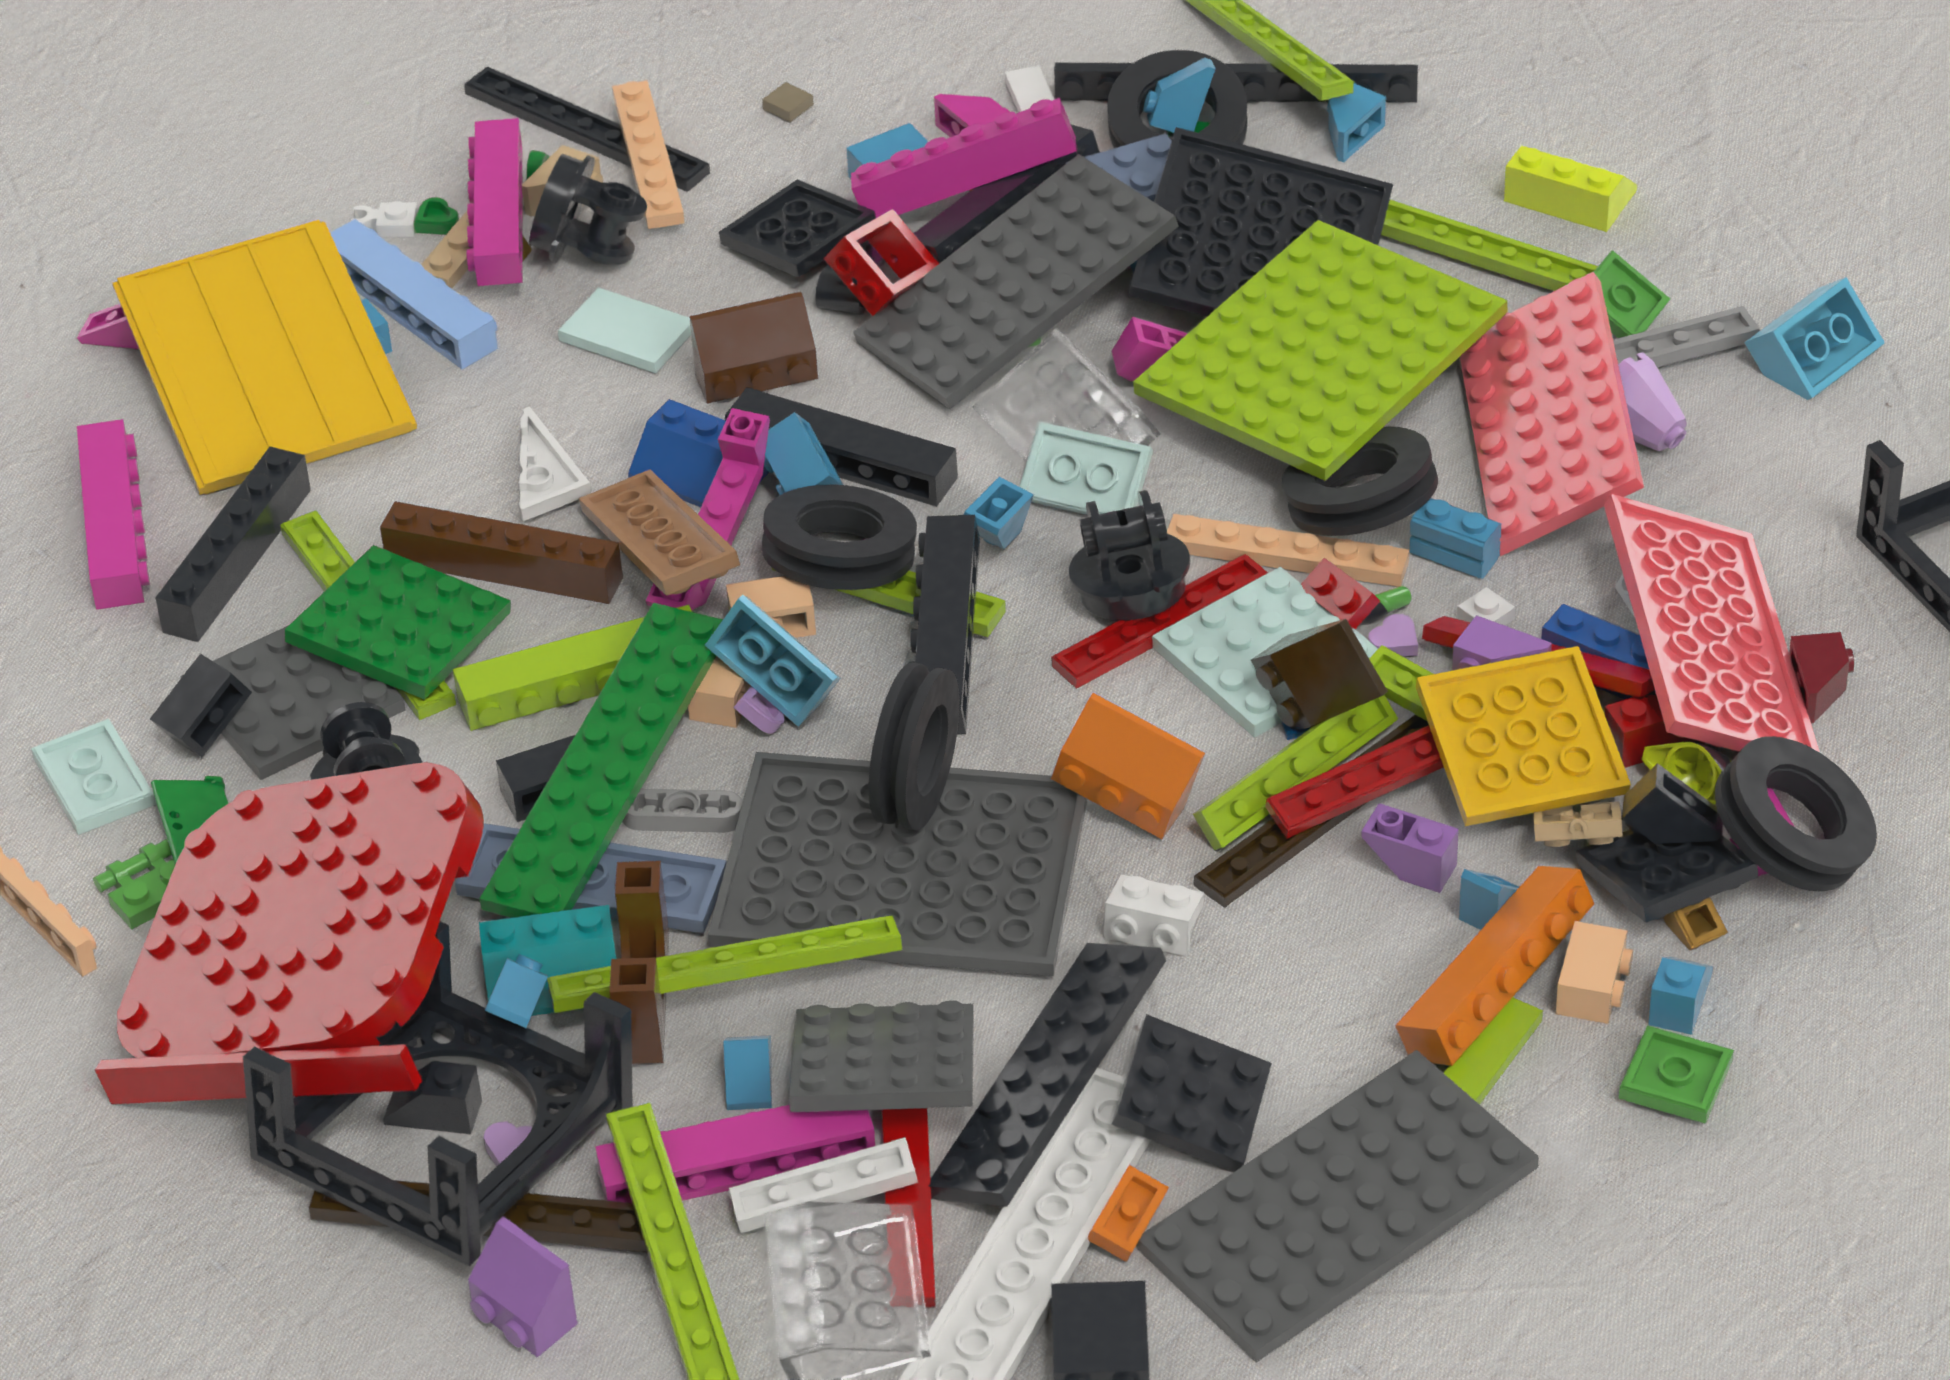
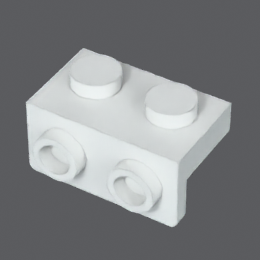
[1104,874,1204,956]

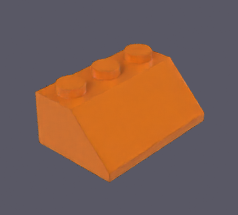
[1051,693,1205,839]

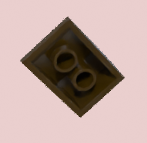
[1251,619,1388,731]

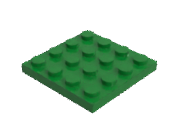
[285,545,511,700]

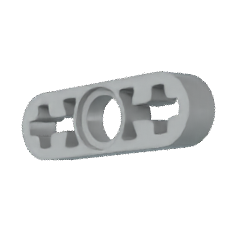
[623,789,742,833]

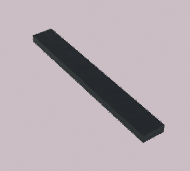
[464,66,710,192]

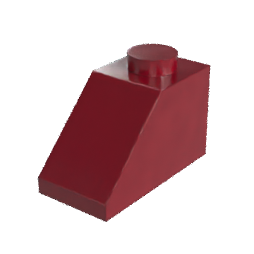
[1789,632,1854,723]

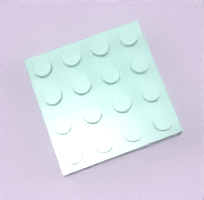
[1152,567,1378,738]

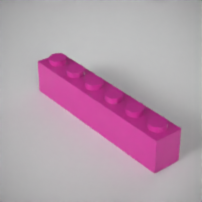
[851,98,1077,218]
[467,118,523,286]
[76,419,150,610]
[595,1104,876,1203]

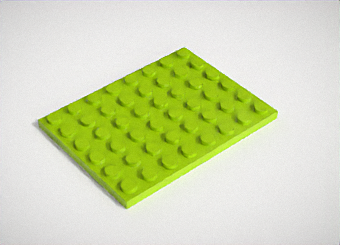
[1133,220,1508,481]

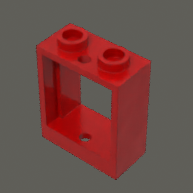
[824,209,939,316]

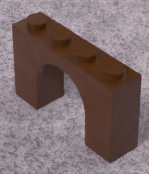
[609,860,669,1064]

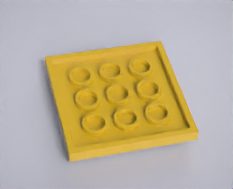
[1415,646,1631,826]

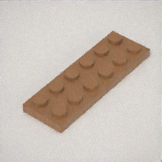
[578,470,740,596]

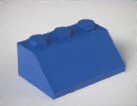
[628,399,769,507]
[1541,604,1656,699]

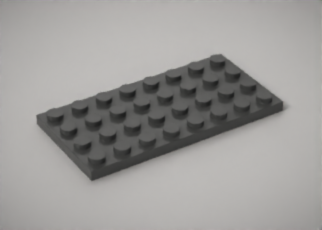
[853,154,1179,409]
[1137,1050,1539,1363]

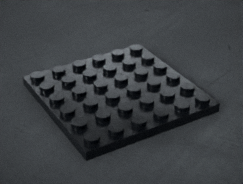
[1128,127,1393,317]

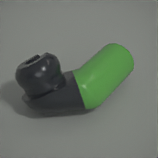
[1362,586,1412,624]

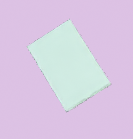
[558,287,691,374]
[1019,422,1153,515]
[31,719,156,835]

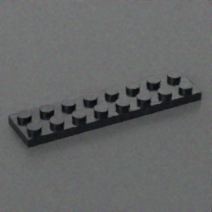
[928,943,1167,1207]

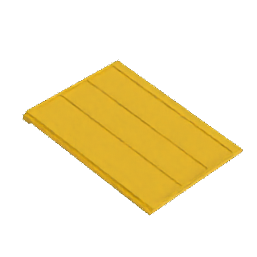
[112,220,417,495]

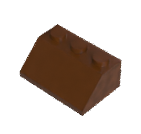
[689,292,818,404]

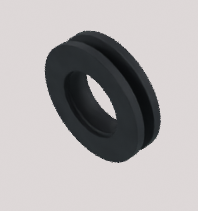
[1107,50,1248,148]
[1281,426,1438,536]
[762,485,917,590]
[869,662,959,830]
[1715,736,1877,892]

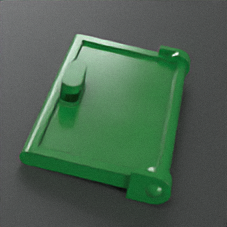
[151,776,228,865]

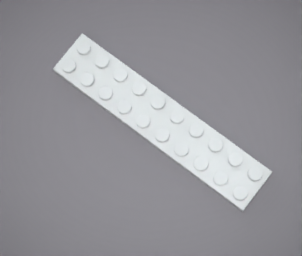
[899,1068,1151,1380]

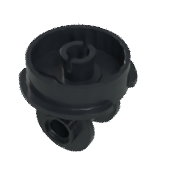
[529,154,647,264]
[1069,490,1190,621]
[310,702,423,780]

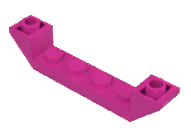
[646,408,770,610]

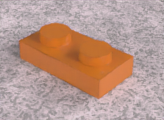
[1088,1165,1169,1262]

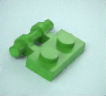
[93,839,175,930]

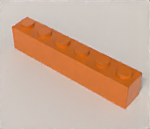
[1395,866,1594,1066]

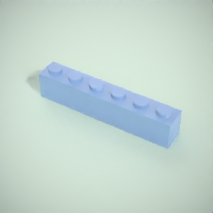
[330,219,498,369]

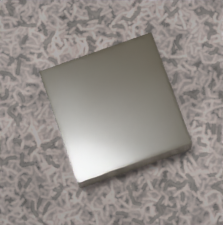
[762,82,814,122]

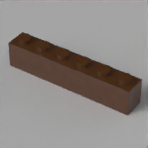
[380,501,623,604]

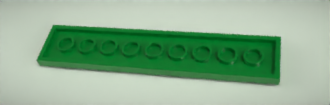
[479,603,723,918]

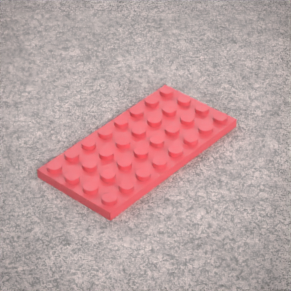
[1460,272,1644,556]
[1604,494,1819,752]

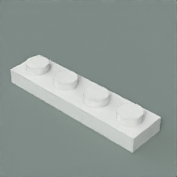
[729,1137,918,1233]

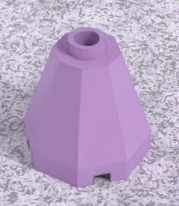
[1618,352,1687,451]

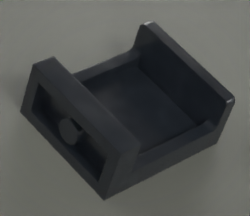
[1051,1281,1150,1380]

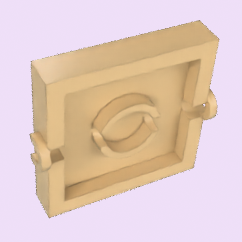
[1534,801,1623,847]

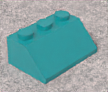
[479,905,616,1016]

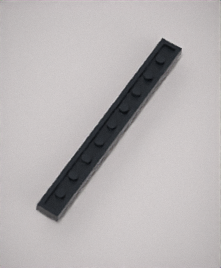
[1054,62,1418,103]

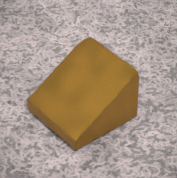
[1663,897,1728,950]

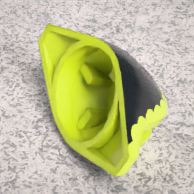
[1642,741,1731,804]

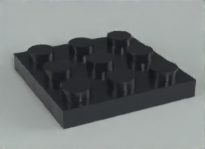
[719,179,876,277]
[1576,830,1758,923]
[1111,1014,1272,1172]

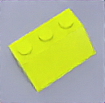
[1504,145,1637,232]

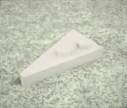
[519,406,591,521]

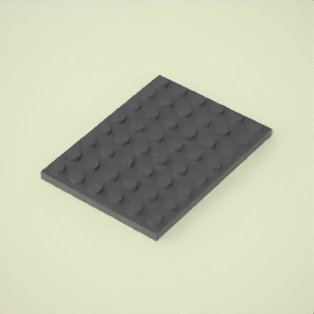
[708,752,1088,976]

